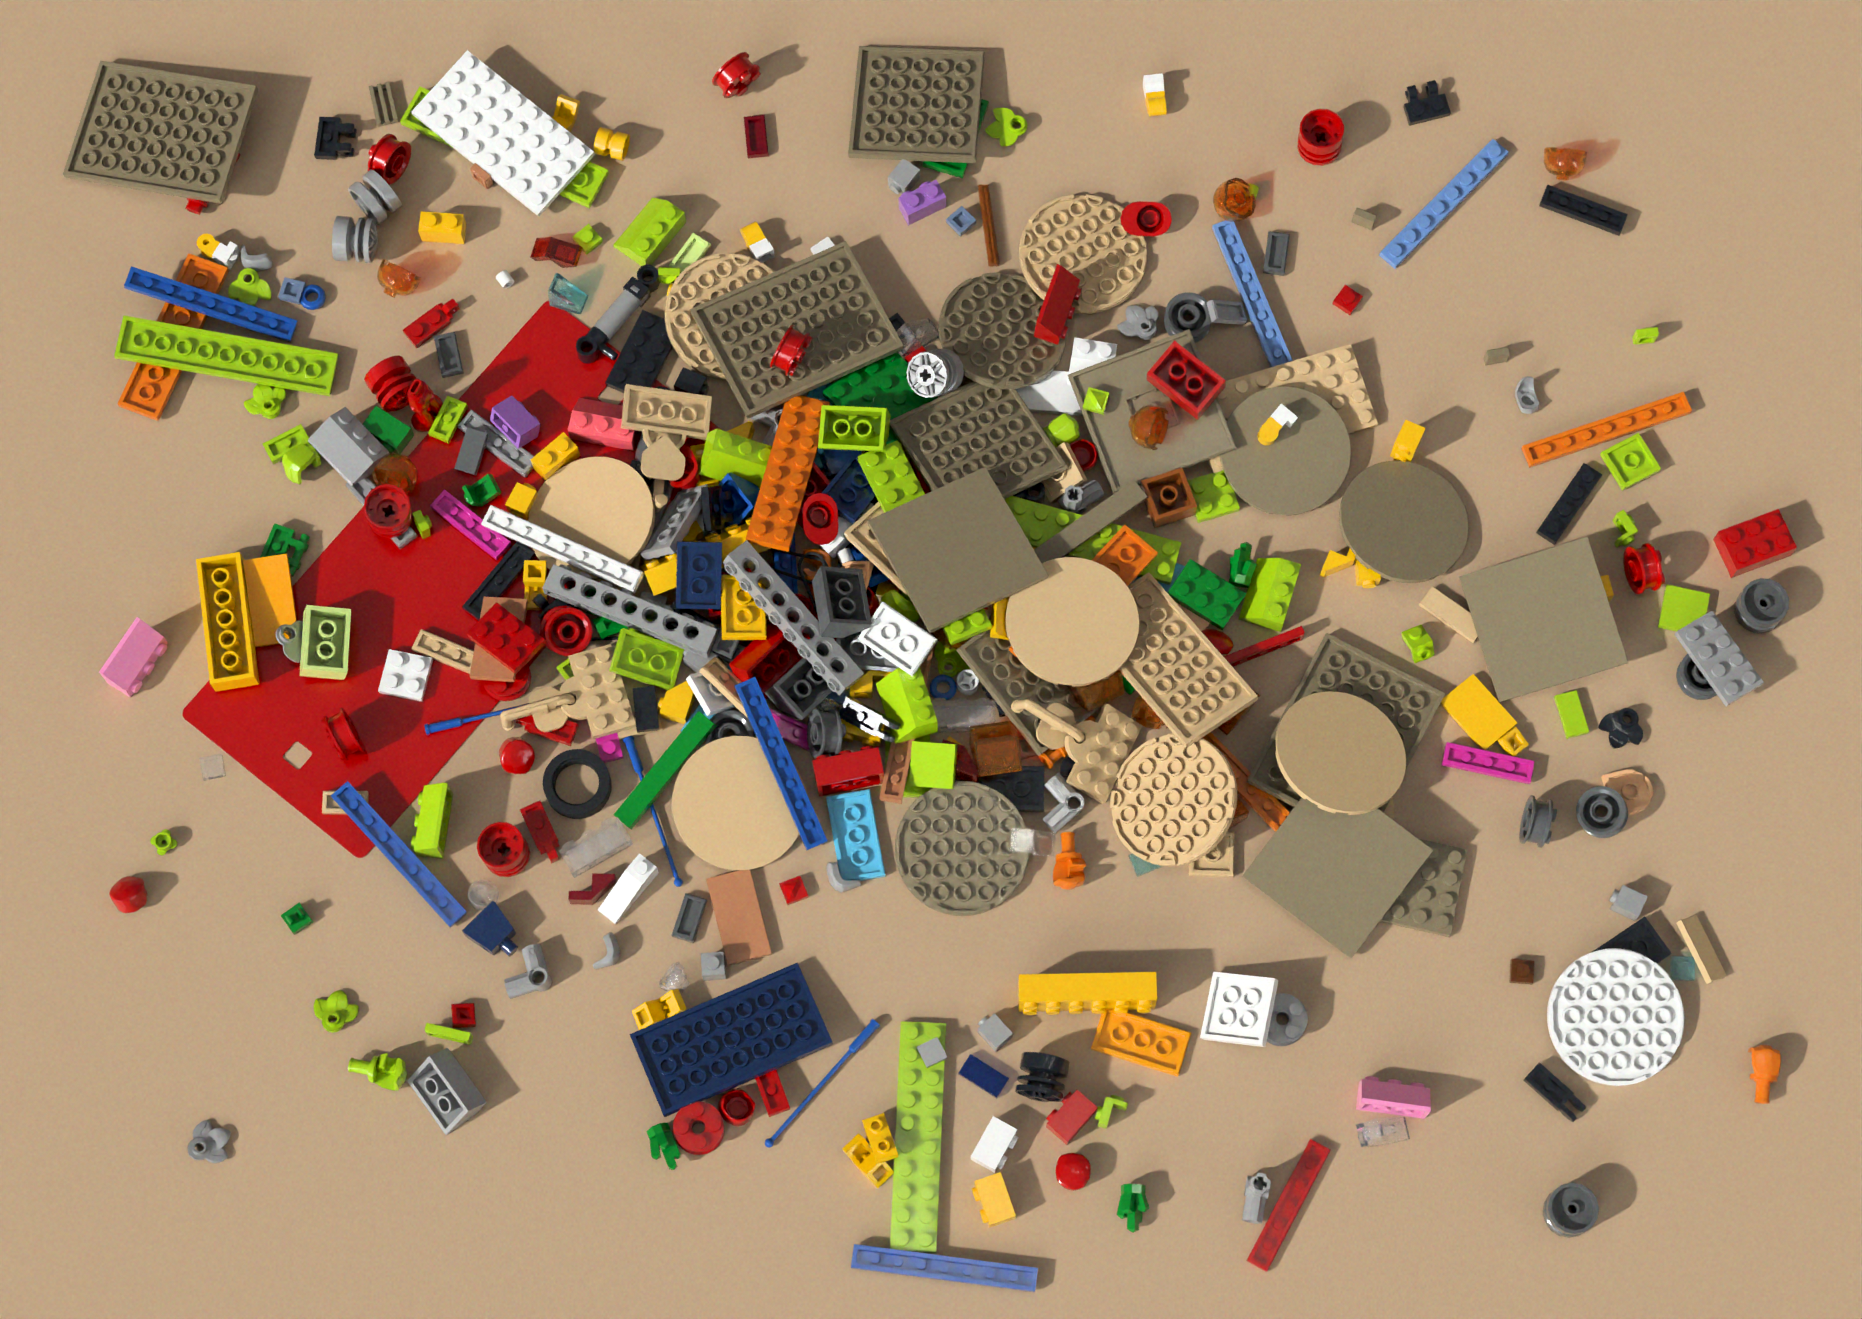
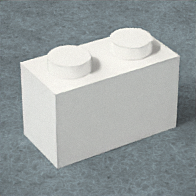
[971,1116,1019,1173]

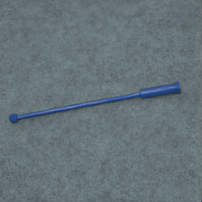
[424,704,526,735]
[623,736,683,887]
[765,1019,880,1148]

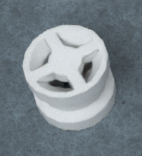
[957,669,979,695]

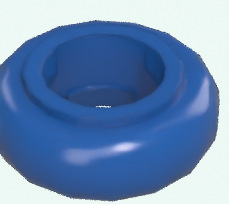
[300,284,326,310]
[929,675,957,701]

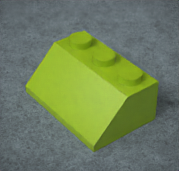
[613,197,686,266]
[818,405,890,452]
[698,429,772,489]
[1238,558,1301,632]
[876,667,938,744]
[411,783,453,859]

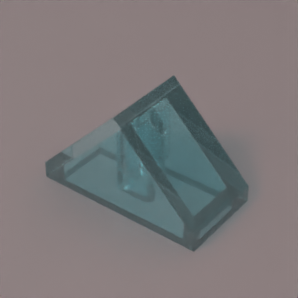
[548,273,588,314]

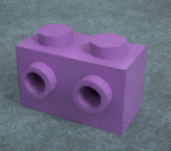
[898,180,946,226]
[490,396,540,449]

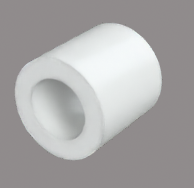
[496,270,515,289]
[837,548,854,566]

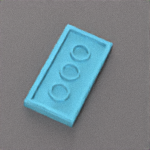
[826,789,886,881]

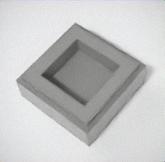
[917,1037,947,1068]

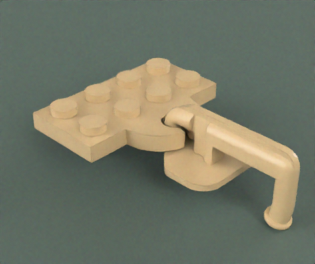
[621,384,712,513]
[500,644,636,739]
[1011,699,1143,804]

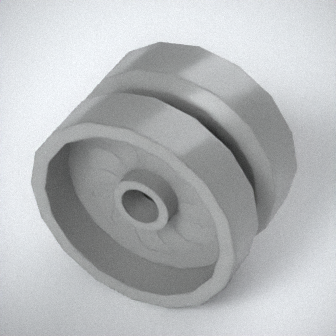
[348,169,402,225]

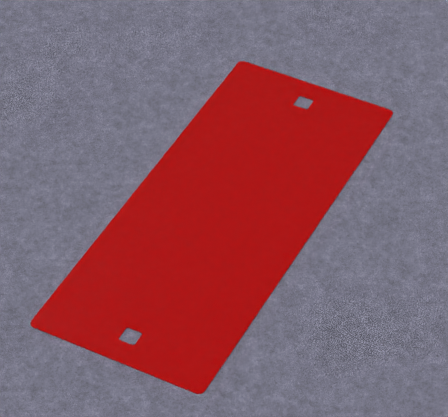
[183,301,722,858]

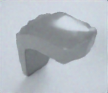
[241,244,273,272]
[1515,376,1539,414]
[826,862,861,893]
[593,932,620,969]

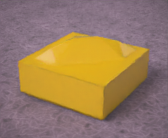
[1497,727,1529,756]

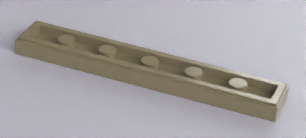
[1034,480,1147,563]

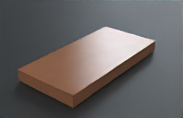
[470,596,528,682]
[706,870,772,966]

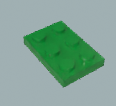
[1168,559,1246,631]

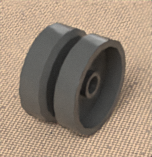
[1734,578,1789,633]
[1543,1183,1599,1238]

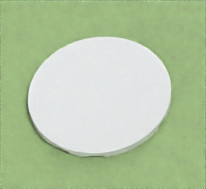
[1547,948,1684,1086]

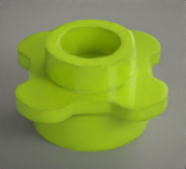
[150,829,177,856]

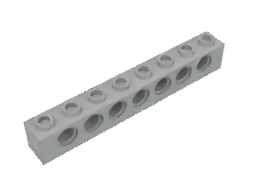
[722,540,864,696]
[543,564,718,659]

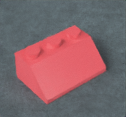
[568,398,638,451]

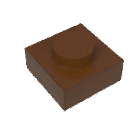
[1509,959,1534,985]

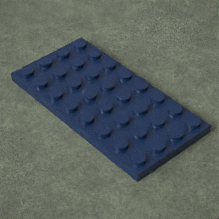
[630,962,833,1117]

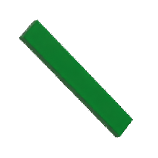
[613,711,717,830]

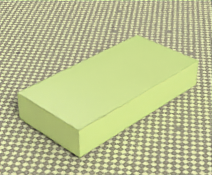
[669,233,711,273]

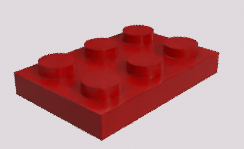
[466,602,546,674]

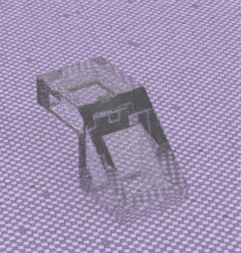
[1010,828,1056,856]

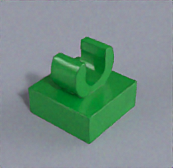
[281,903,313,935]

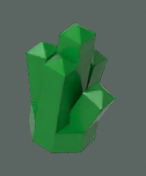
[1229,542,1257,588]
[592,606,636,640]
[646,1123,681,1170]
[1117,1184,1149,1233]

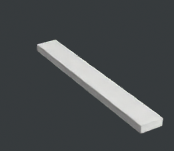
[481,505,644,593]

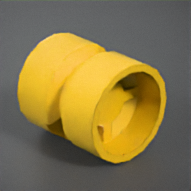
[593,127,630,161]

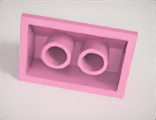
[99,617,168,697]
[1356,1076,1431,1119]

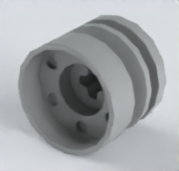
[332,216,378,263]
[906,348,964,398]

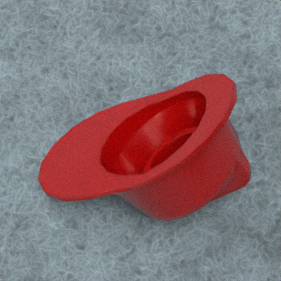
[1120,201,1172,236]
[668,444,701,489]
[803,493,838,545]

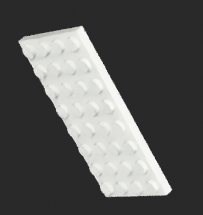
[411,50,595,217]

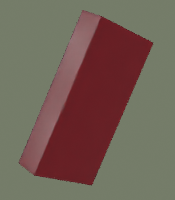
[744,115,769,159]

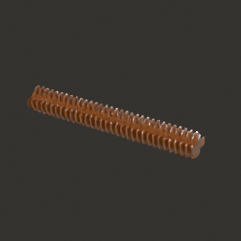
[978,184,1000,267]

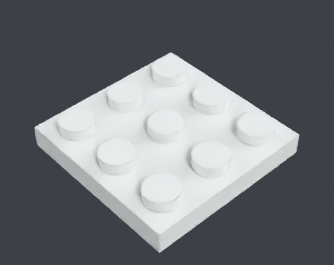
[1200,972,1278,1047]

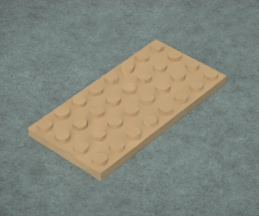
[1208,344,1378,473]
[1119,572,1258,748]

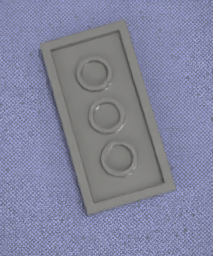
[640,484,709,560]
[1674,611,1764,706]

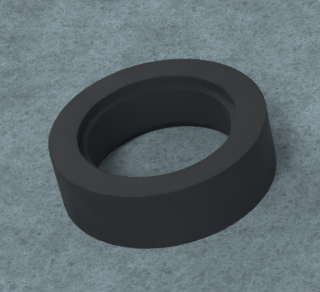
[543,749,612,819]

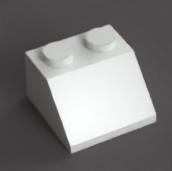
[1067,337,1117,385]

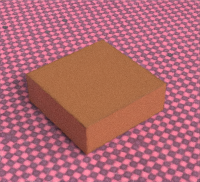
[470,163,493,189]

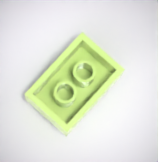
[299,605,351,680]

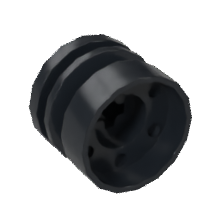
[1015,1052,1070,1102]

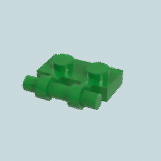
[260,523,310,577]

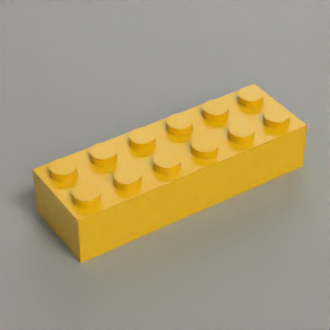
[640,517,771,596]
[196,552,259,692]
[1018,972,1157,1015]

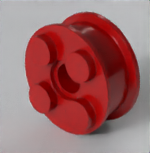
[712,52,761,98]
[368,134,411,185]
[770,324,813,376]
[1623,543,1665,594]
[540,605,592,656]
[482,663,531,701]
[321,708,365,760]
[673,1101,724,1155]

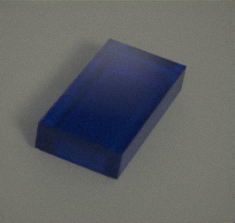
[958,1054,1009,1099]

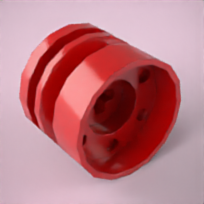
[1297,109,1344,166]
[364,355,417,413]
[364,484,413,538]
[477,822,531,877]

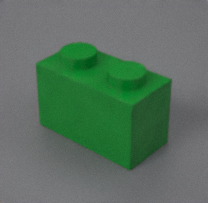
[362,406,414,456]

